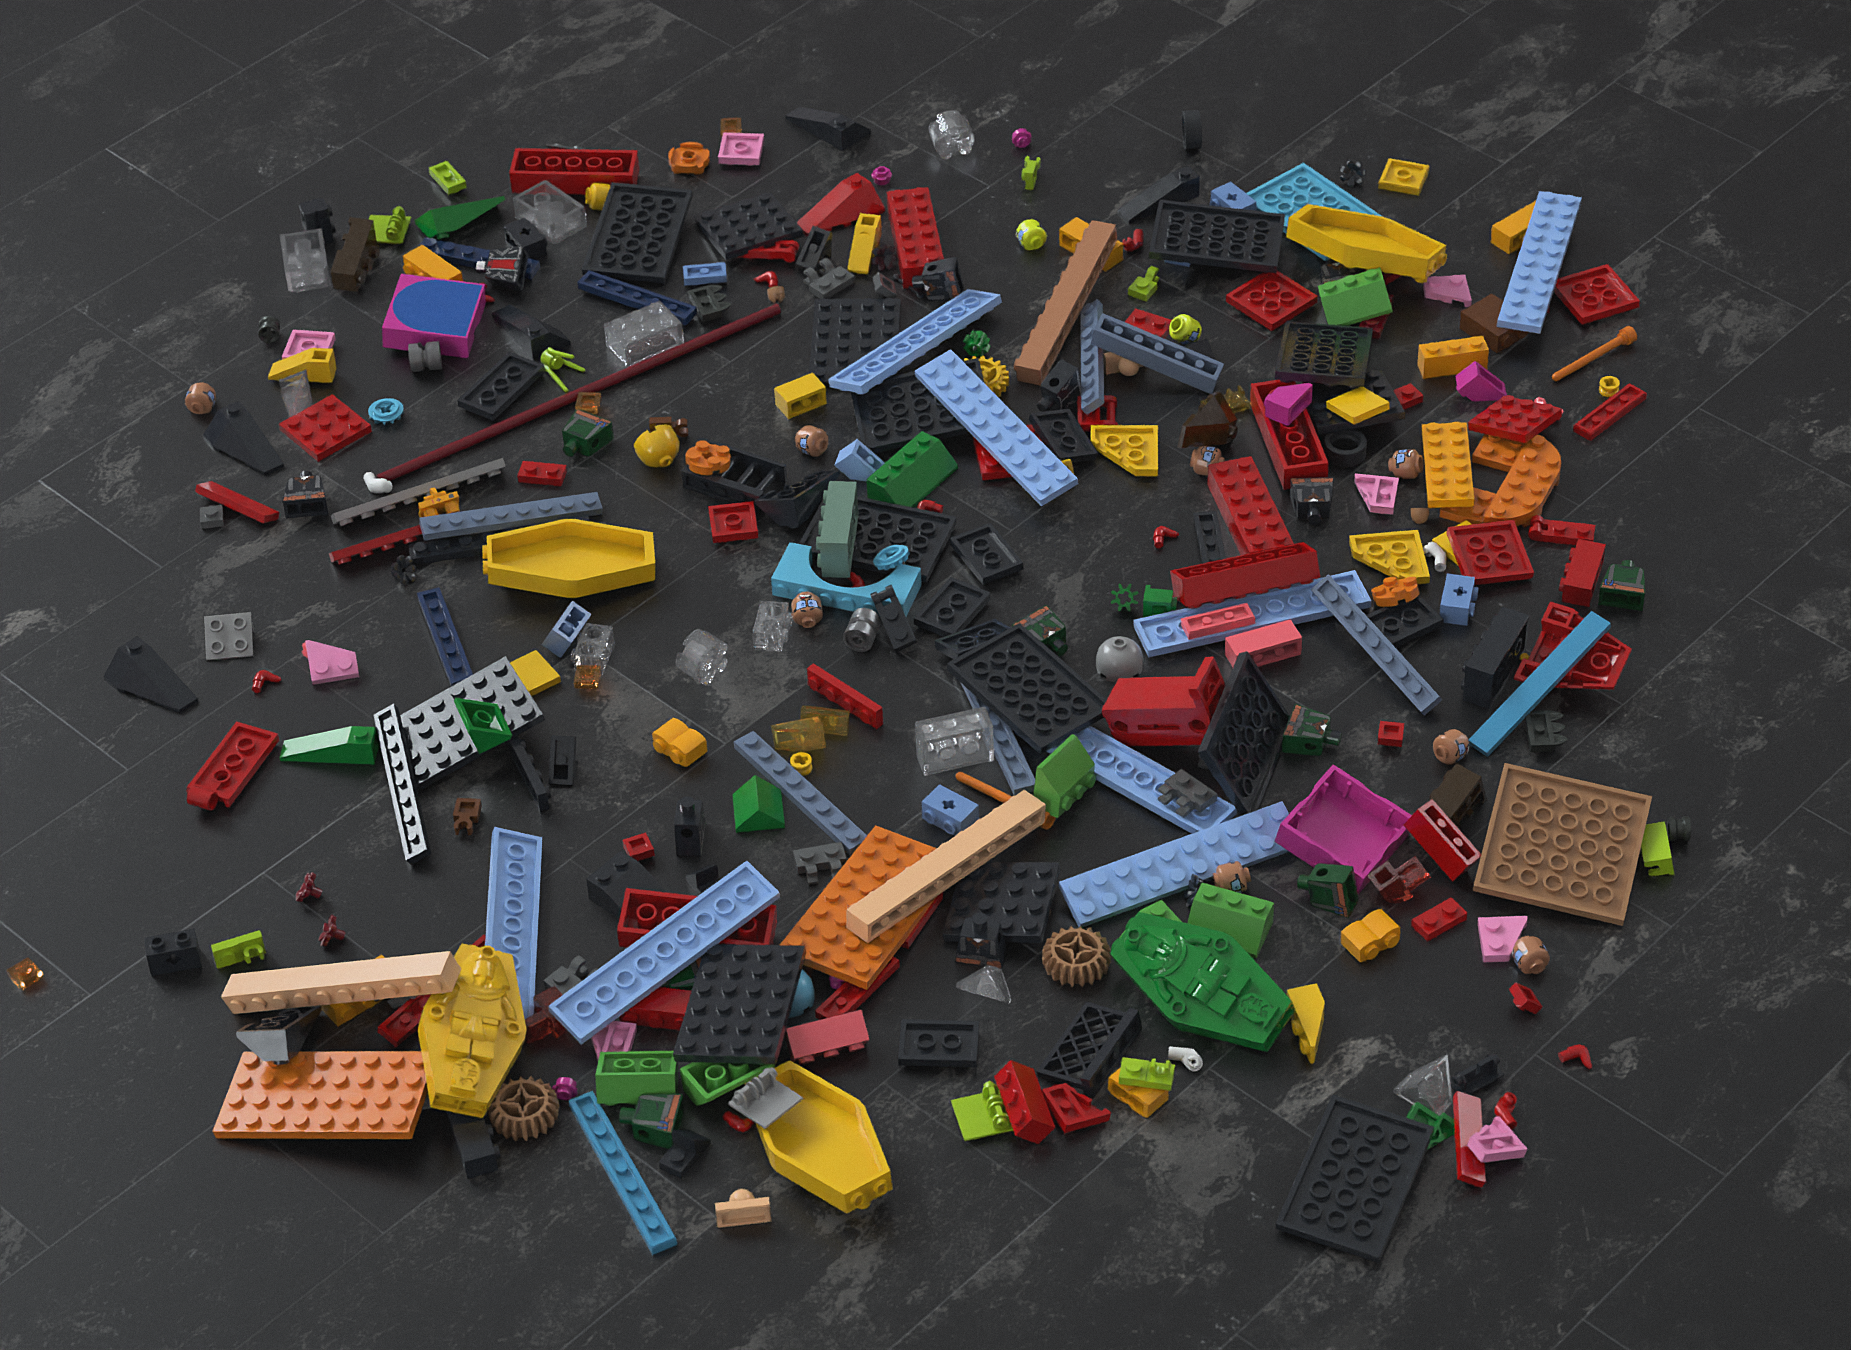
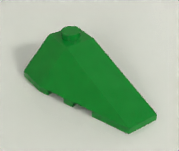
[414,196,505,240]
[279,726,380,764]

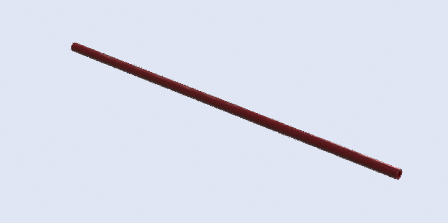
[376,303,781,481]

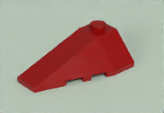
[797,173,885,237]

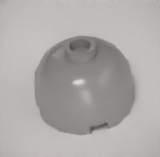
[1096,636,1143,682]

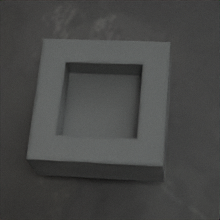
[873,272,897,299]
[200,505,224,529]

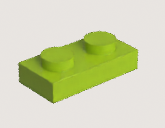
[429,161,467,195]

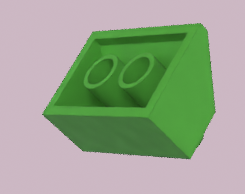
[1318,268,1393,326]
[1033,734,1096,818]
[1187,883,1274,958]
[596,1051,678,1106]
[680,1062,774,1106]

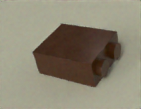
[1460,294,1528,353]

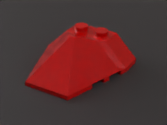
[1514,601,1632,690]

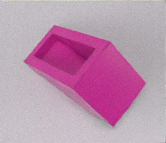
[1455,361,1507,402]
[1264,383,1313,426]

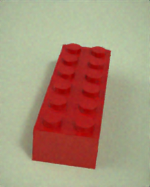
[509,148,640,195]
[887,187,944,289]
[1250,380,1328,490]
[1208,456,1294,555]
[1170,542,1321,608]
[617,888,777,948]

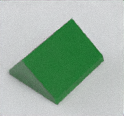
[454,698,512,754]
[732,775,785,833]

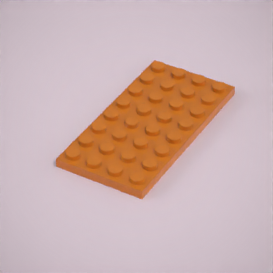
[780,825,937,990]
[213,1051,428,1139]

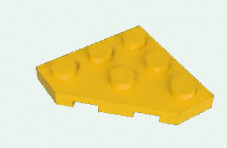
[1091,425,1158,477]
[1349,530,1430,584]

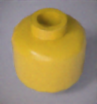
[585,183,611,210]

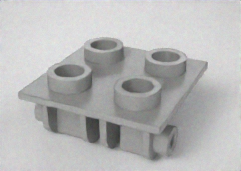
[204,612,254,661]
[728,1067,803,1129]

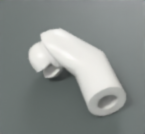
[364,472,392,494]
[1423,542,1447,572]
[1168,1047,1203,1071]

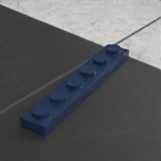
[418,237,540,280]
[577,271,697,325]
[417,588,473,687]

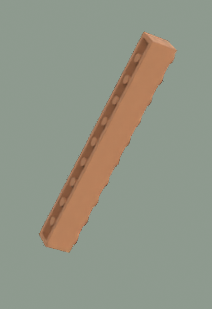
[1014,220,1117,385]

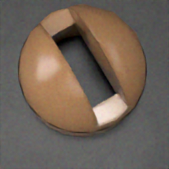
[767,286,785,304]
[1411,508,1429,524]

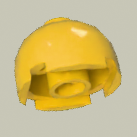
[634,424,679,467]

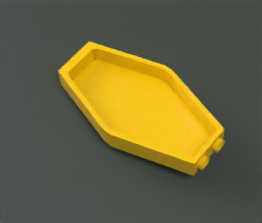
[1286,204,1447,283]
[482,519,655,598]
[418,944,526,1118]
[745,1060,893,1213]

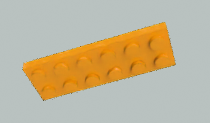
[1422,422,1474,508]

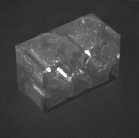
[752,600,793,652]
[571,623,615,675]

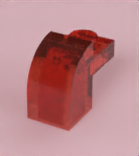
[1368,856,1431,903]
[525,986,567,1044]

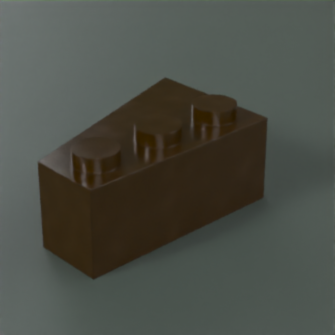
[330,217,380,292]
[1428,763,1487,829]

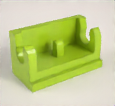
[1641,821,1674,876]

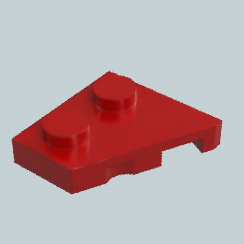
[1042,1083,1111,1133]

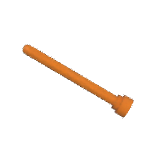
[1552,326,1637,381]
[956,772,1056,830]

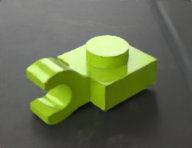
[1022,156,1040,190]
[1128,266,1159,302]

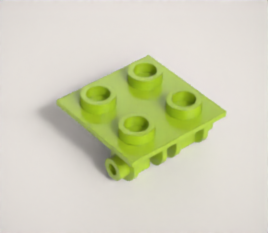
[369,206,411,244]
[951,1081,1013,1141]

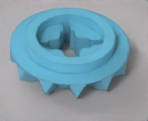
[368,398,404,425]
[873,545,910,570]

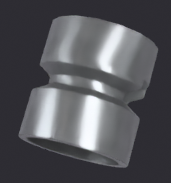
[408,341,442,372]
[843,608,881,652]

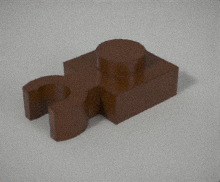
[649,417,688,437]
[453,798,482,835]

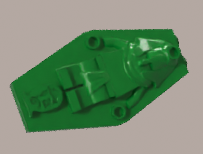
[1110,912,1296,1052]

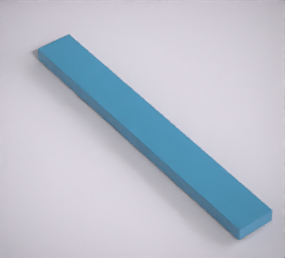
[1468,611,1611,757]
[568,1091,677,1255]

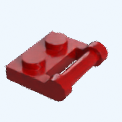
[1077,395,1118,432]

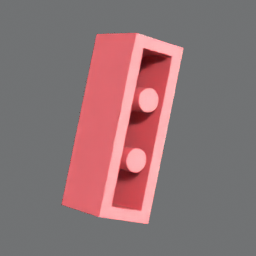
[1225,619,1302,667]
[784,1010,869,1065]

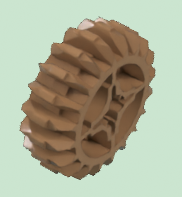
[1042,926,1111,987]
[488,1076,559,1141]

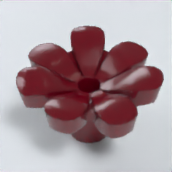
[296,872,323,902]
[319,914,346,947]

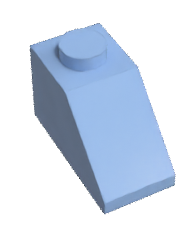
[834,439,884,481]

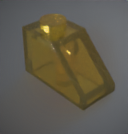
[771,716,826,752]

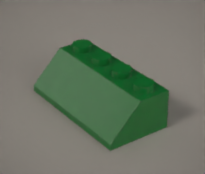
[866,431,958,508]

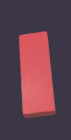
[1181,603,1255,640]

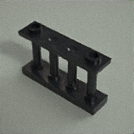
[681,439,787,513]

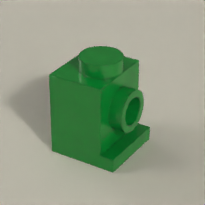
[1143,585,1178,618]

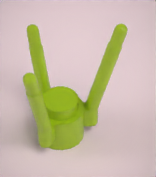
[540,348,585,393]

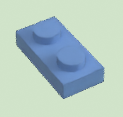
[683,262,727,286]

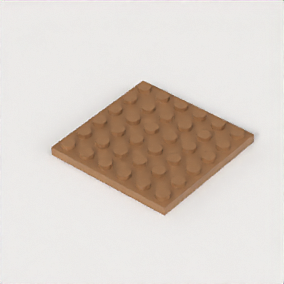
[1473,763,1652,926]

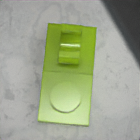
[211,930,266,969]
[1119,1057,1175,1091]

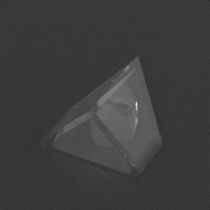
[279,370,312,417]
[956,965,1011,1003]
[1393,1054,1452,1116]

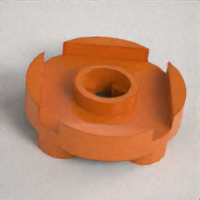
[668,142,710,174]
[685,441,731,475]
[1371,577,1420,607]

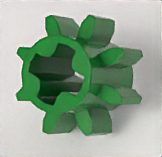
[963,330,991,358]
[1111,583,1139,611]

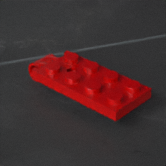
[186,722,279,811]

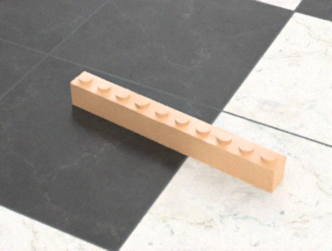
[846,790,1046,943]
[221,951,461,1014]

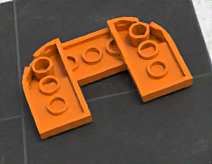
[1439,434,1561,528]

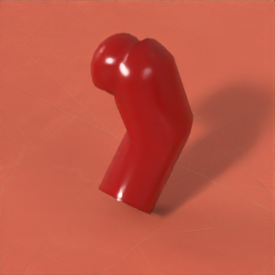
[1122,229,1144,252]
[1494,1092,1517,1130]

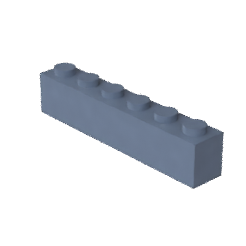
[1090,313,1224,394]

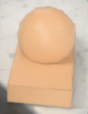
[1103,352,1143,376]
[715,1189,771,1228]

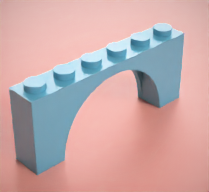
[771,542,922,617]

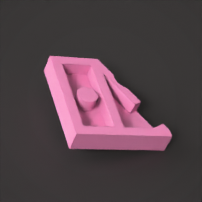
[1422,275,1472,307]
[1354,473,1399,515]
[305,640,359,685]
[1477,916,1528,962]
[591,1021,637,1060]
[1467,1116,1527,1163]

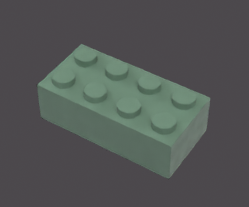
[816,481,859,578]

